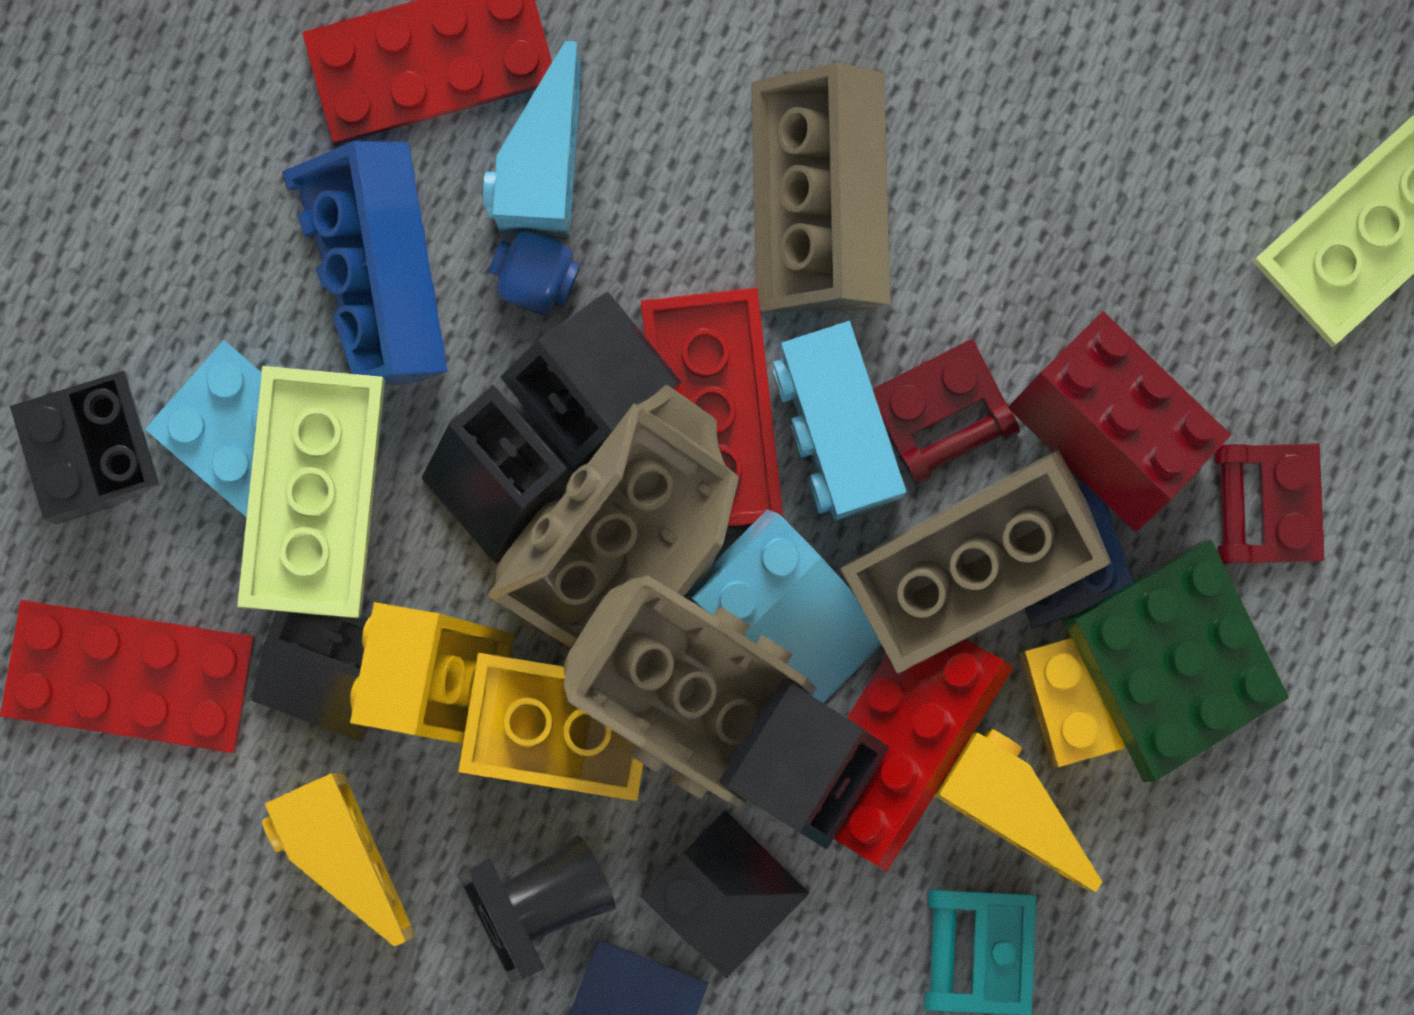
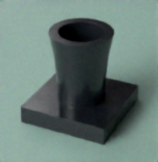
[458,835,616,983]

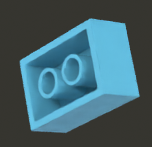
[772,321,906,524]
[145,340,262,518]

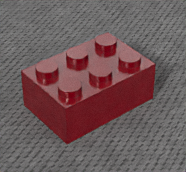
[1007,311,1231,533]

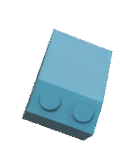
[483,41,582,238]
[686,509,882,703]

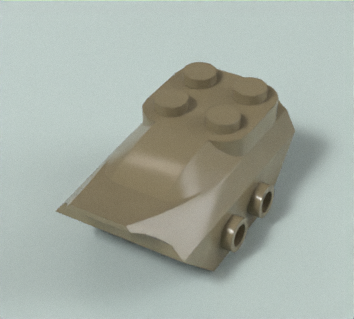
[487,385,739,649]
[564,575,817,810]

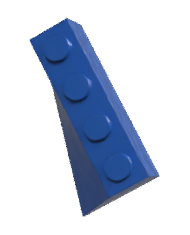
[282,141,448,385]

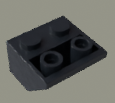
[500,292,682,468]
[10,371,160,525]
[421,385,574,564]
[251,611,369,742]
[719,678,890,850]

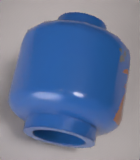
[489,229,580,315]

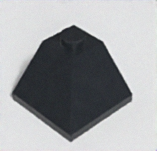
[641,810,809,979]

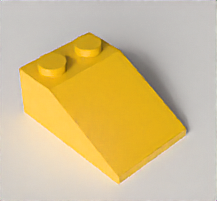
[350,602,515,744]
[1019,638,1126,768]
[458,653,643,801]
[934,729,1102,892]
[262,773,416,947]

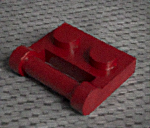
[873,338,1020,485]
[1213,443,1325,564]

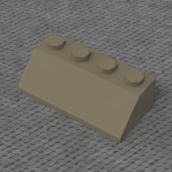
[751,62,890,312]
[840,449,1111,674]

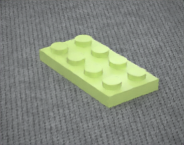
[1252,115,1414,347]
[237,366,385,619]

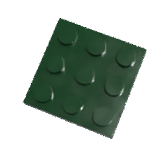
[1064,540,1289,783]

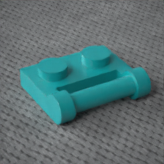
[923,889,1036,1015]

